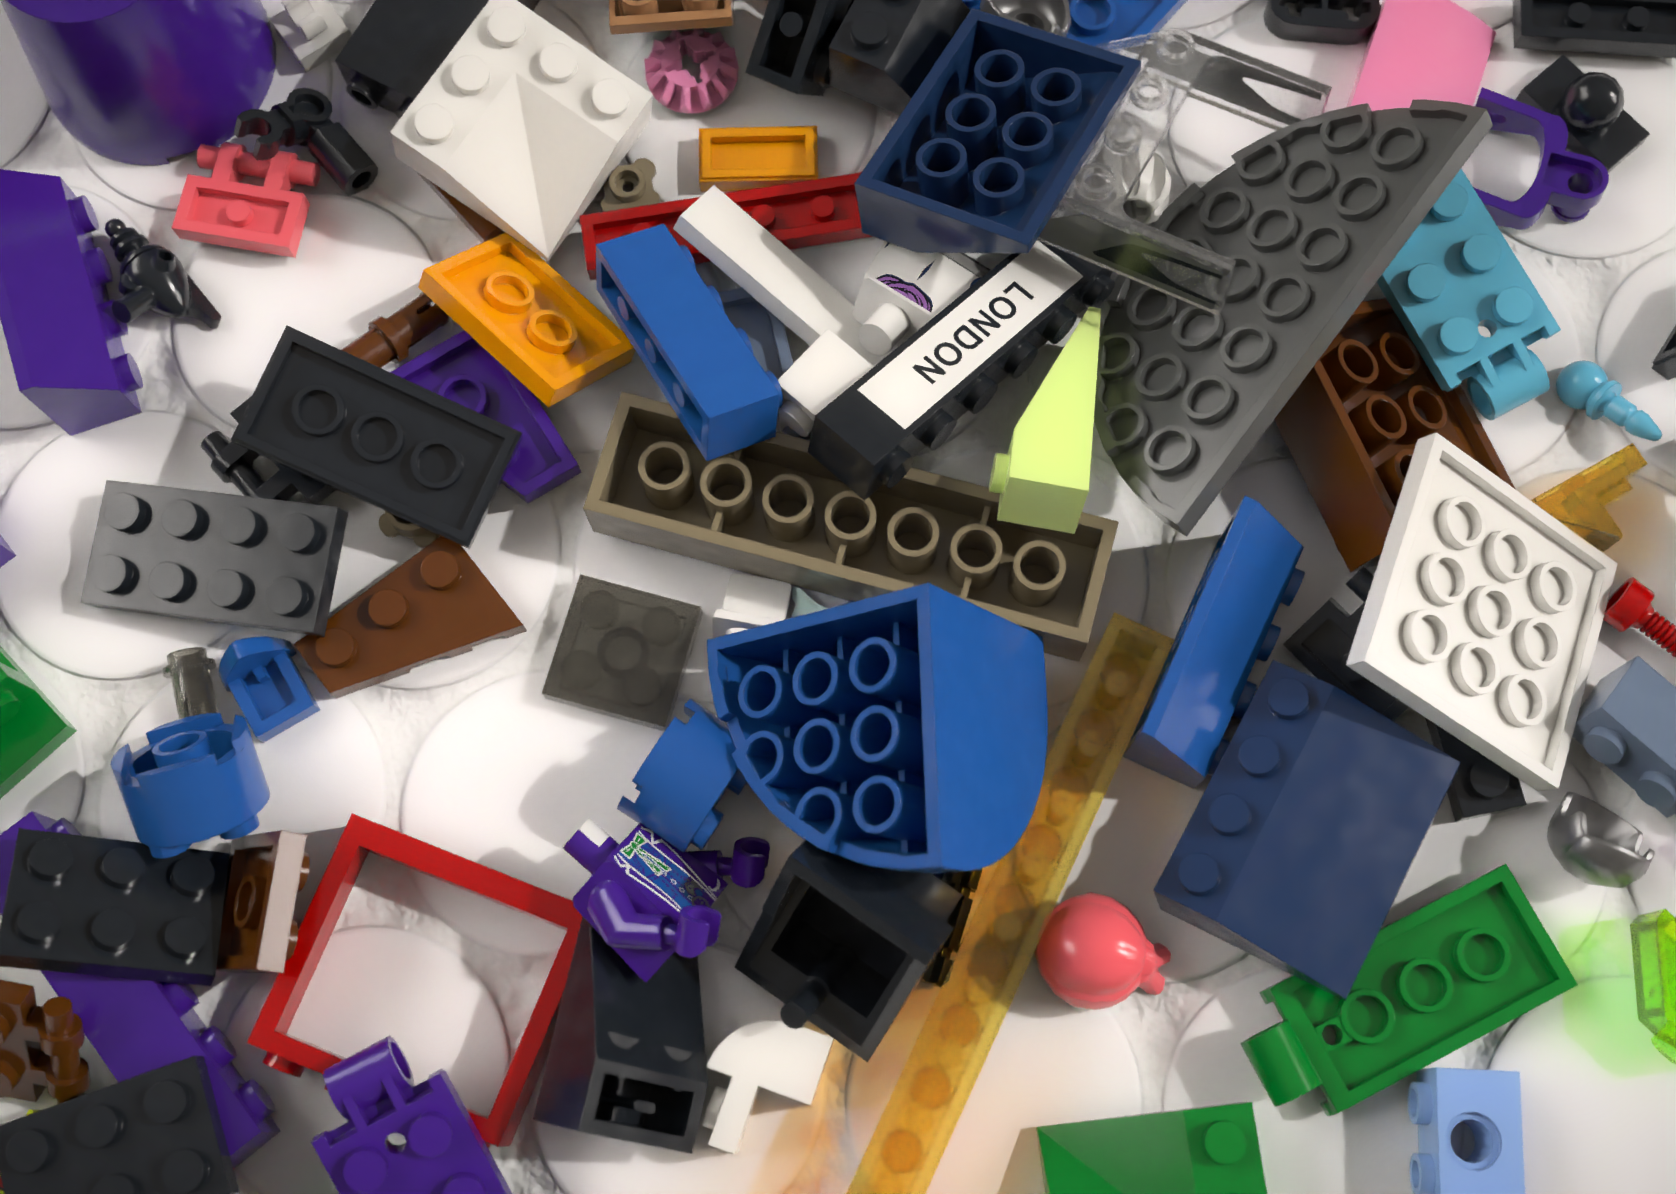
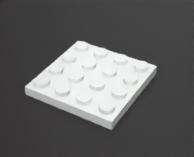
[1346,432,1618,791]

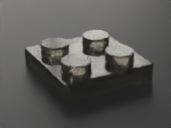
[542,574,703,731]

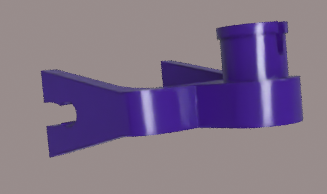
[1473,87,1609,230]

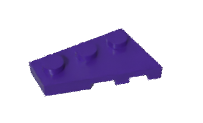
[390,330,582,504]

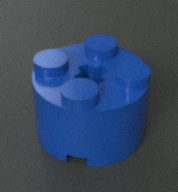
[617,698,747,853]
[111,713,270,858]

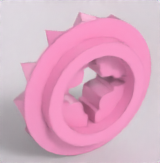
[644,28,739,114]

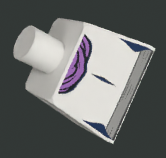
[852,241,992,356]

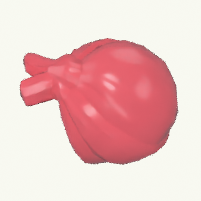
[1035,892,1171,1010]

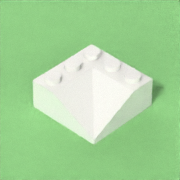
[390,0,653,261]

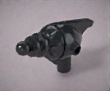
[105,218,221,329]

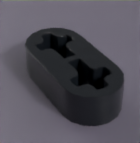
[1263,0,1381,45]

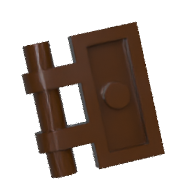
[0,980,91,1105]

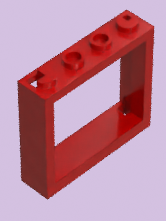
[247,813,582,1149]

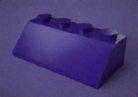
[0,169,143,436]

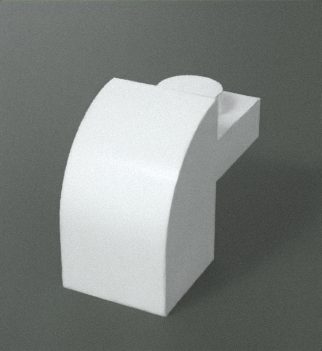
[702,1020,834,1154]

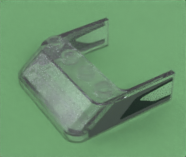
[1037,29,1332,316]

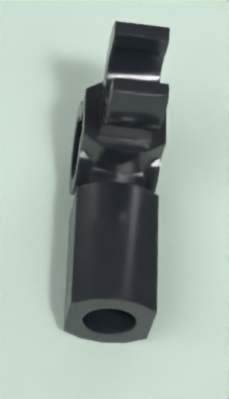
[234,88,378,196]

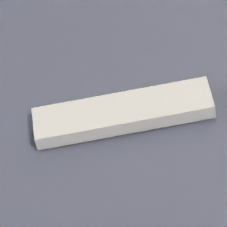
[673,185,898,366]

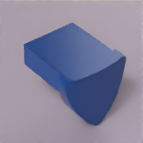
[218,636,320,742]

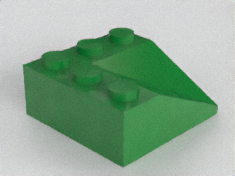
[1036,1102,1267,1194]

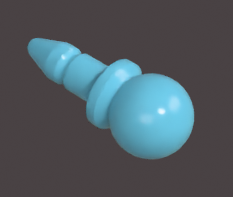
[1556,361,1662,441]

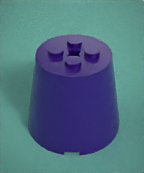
[0,0,276,166]

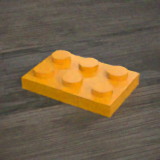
[418,233,636,408]

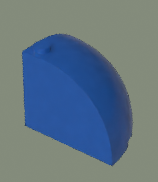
[707,583,1048,873]

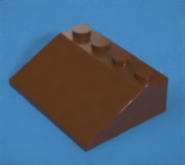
[1274,298,1515,573]

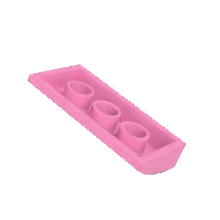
[1347,0,1496,111]

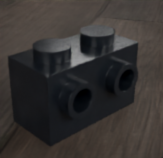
[745,0,854,96]

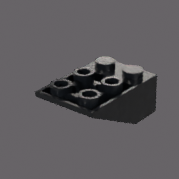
[533,916,708,1154]

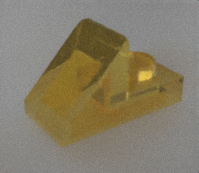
[1531,443,1647,552]

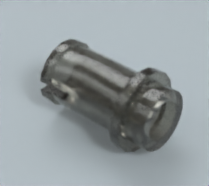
[162,647,219,719]

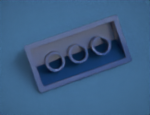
[1123,496,1305,789]

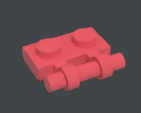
[172,142,321,258]

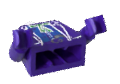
[563,818,770,983]

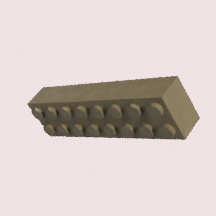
[583,392,1119,662]

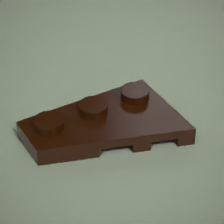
[293,536,527,699]

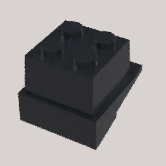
[734,840,962,1063]

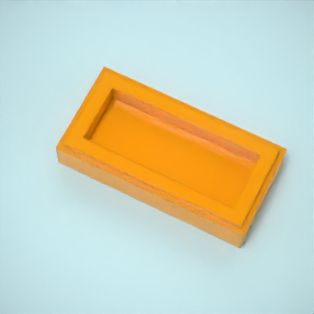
[699,126,818,192]

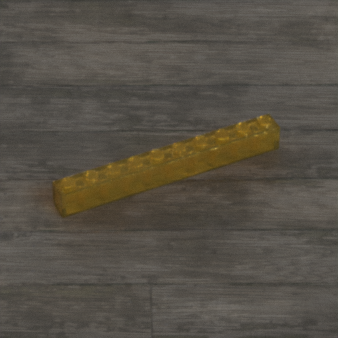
[845,612,1175,1194]

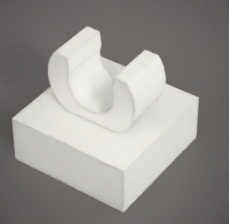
[269,0,352,73]

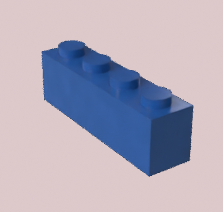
[596,224,783,461]

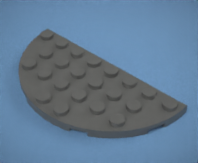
[1094,99,1493,537]

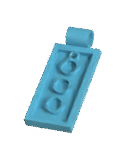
[1377,169,1561,420]

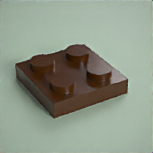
[216,830,310,973]

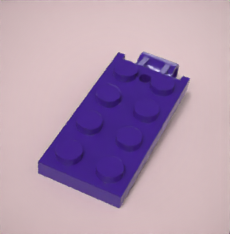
[311,1035,513,1194]

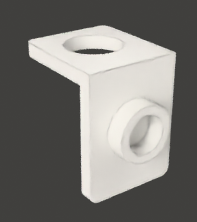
[712,572,792,638]

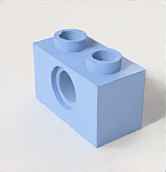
[1407,1068,1525,1194]

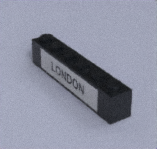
[808,210,1115,501]

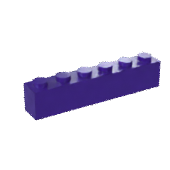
[0,811,281,1169]

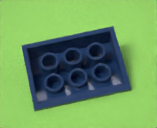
[854,8,1141,254]
[1153,660,1460,1001]

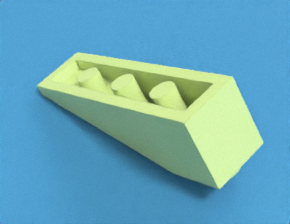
[989,306,1101,534]

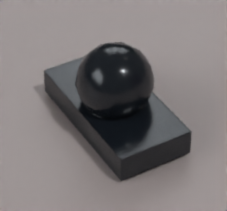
[1515,54,1650,173]

